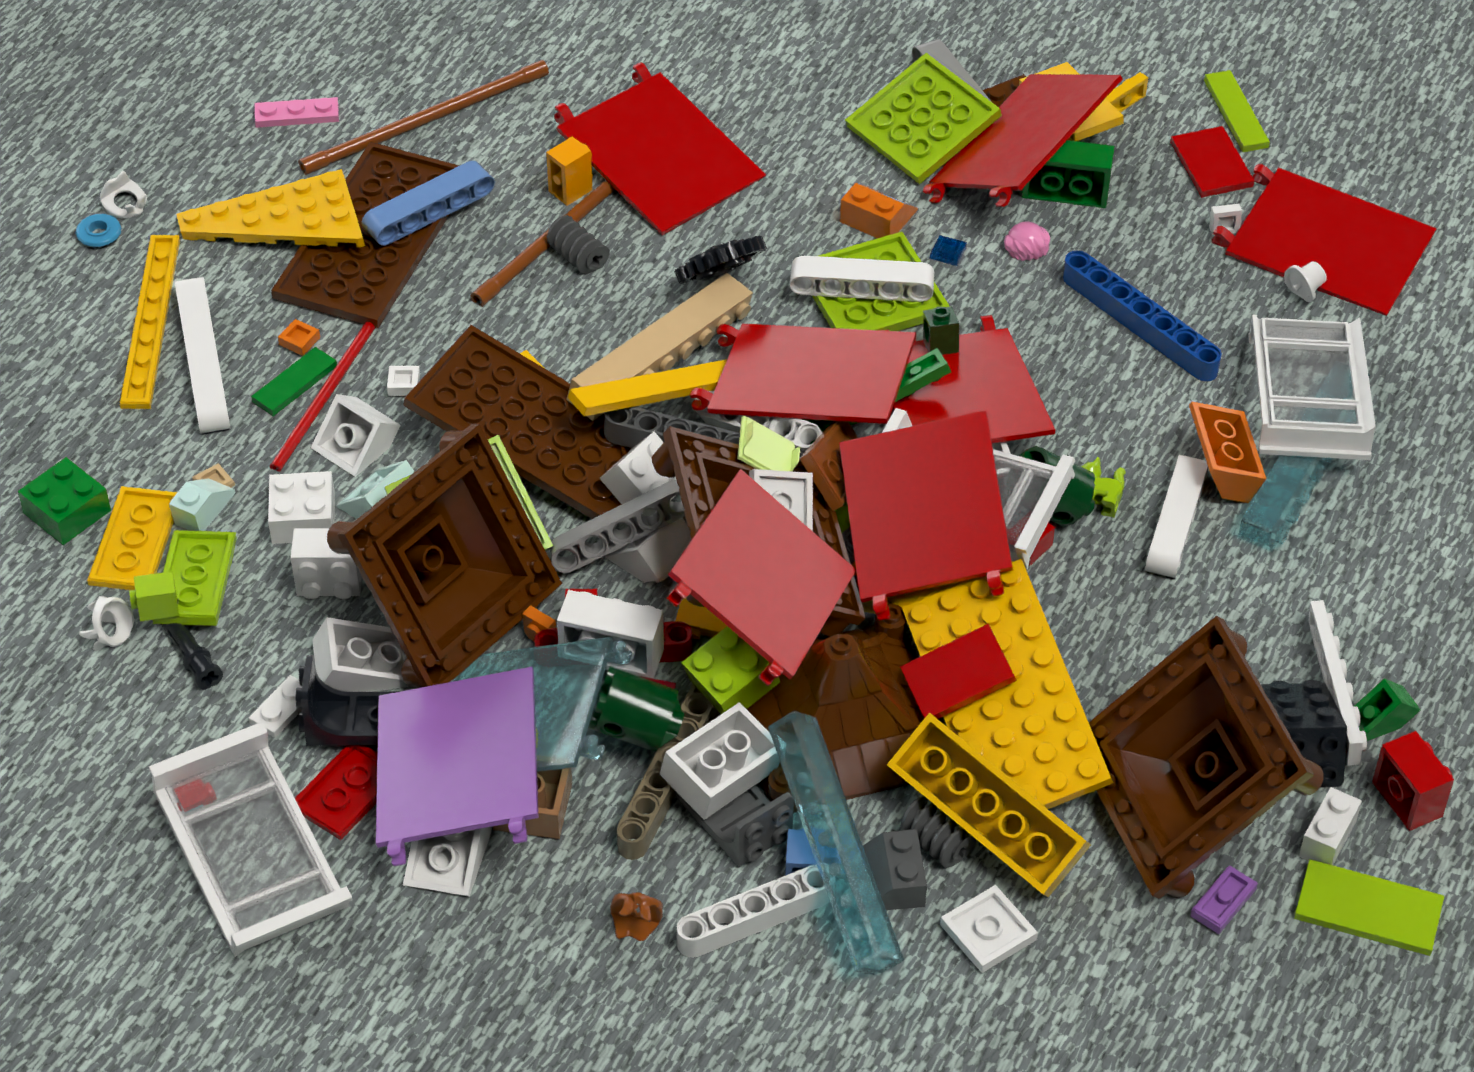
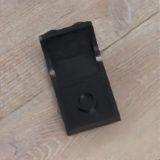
[295,655,401,746]
[1261,680,1347,787]

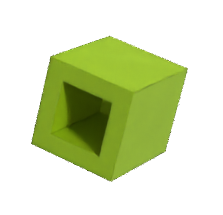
[129,571,179,622]

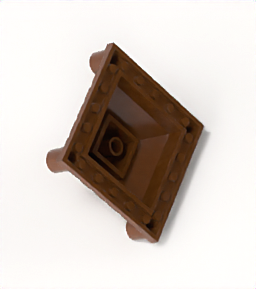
[327,424,562,688]
[652,426,866,637]
[747,604,959,813]
[1089,616,1323,899]

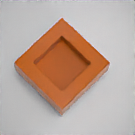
[278,319,320,356]
[522,605,556,641]

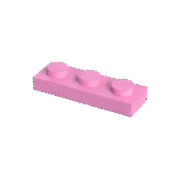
[255,97,339,128]

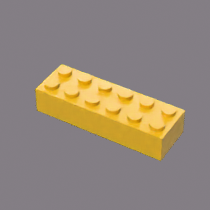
[887,712,1091,897]

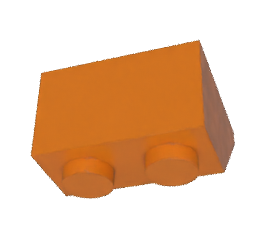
[840,183,918,238]

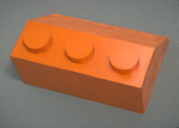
[1189,401,1266,503]

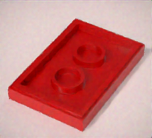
[1170,126,1255,198]
[900,623,1017,719]
[295,745,378,840]

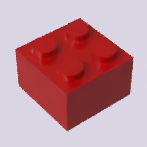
[1372,731,1454,831]

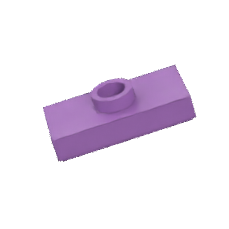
[1190,865,1258,934]

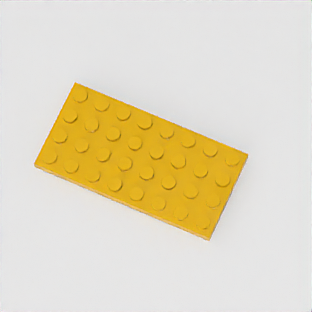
[902,558,1113,809]

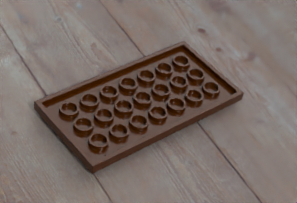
[271,142,460,328]
[403,325,632,519]

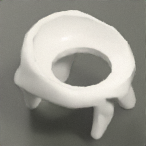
[100,171,147,219]
[79,596,134,650]

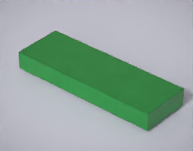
[251,347,337,416]

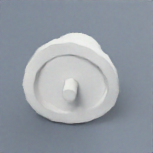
[1284,261,1327,302]

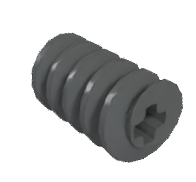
[547,215,610,275]
[900,796,976,868]

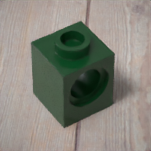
[923,306,959,355]

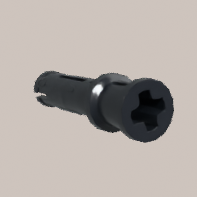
[161,623,223,690]

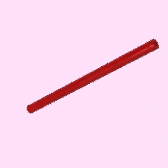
[270,322,375,472]

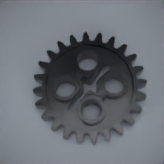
[674,235,767,284]

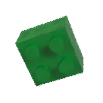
[18,457,111,545]

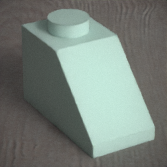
[169,478,235,531]

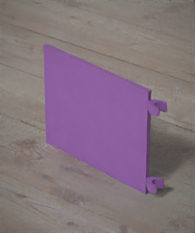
[376,667,539,866]

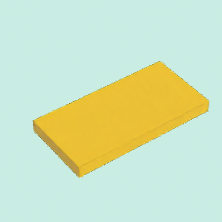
[1019,62,1124,141]
[87,486,178,590]

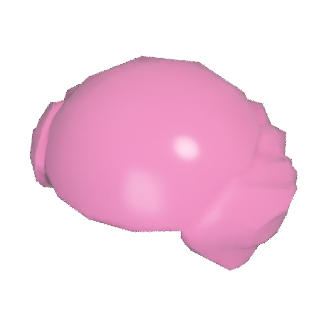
[1004,221,1050,261]

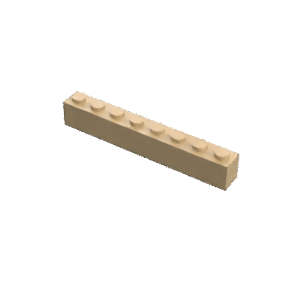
[566,273,753,421]

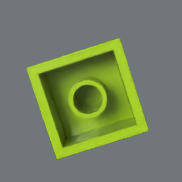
[681,626,780,714]

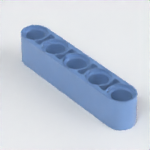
[362,161,495,245]

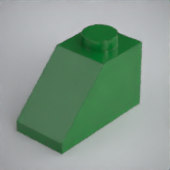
[1353,678,1421,741]

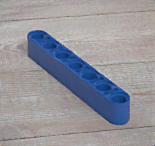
[1063,250,1222,381]

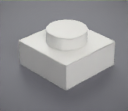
[1209,204,1242,235]
[387,366,420,396]

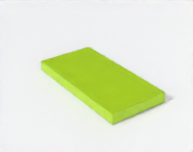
[153,530,237,626]
[1294,859,1444,956]

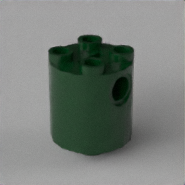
[1006,446,1095,527]
[587,666,684,752]

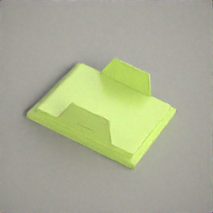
[737,415,800,471]

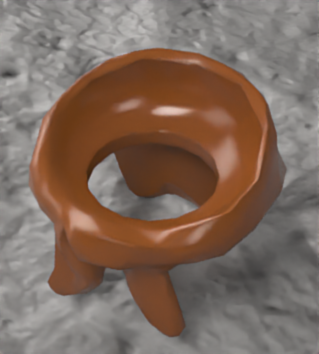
[610,892,663,941]

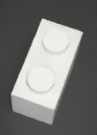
[1299,787,1362,865]

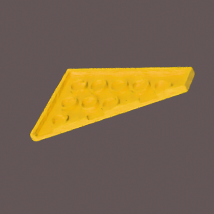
[176,169,365,248]

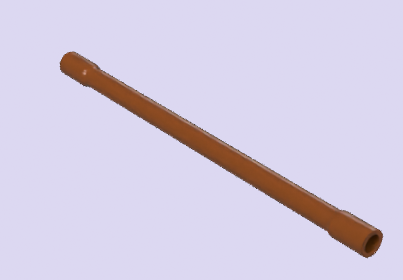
[298,60,549,175]
[470,180,616,307]

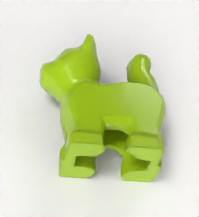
[1081,457,1126,518]

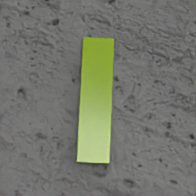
[1204,70,1270,152]

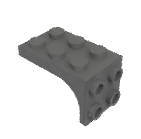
[675,785,794,867]

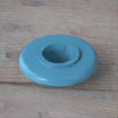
[76,214,122,247]

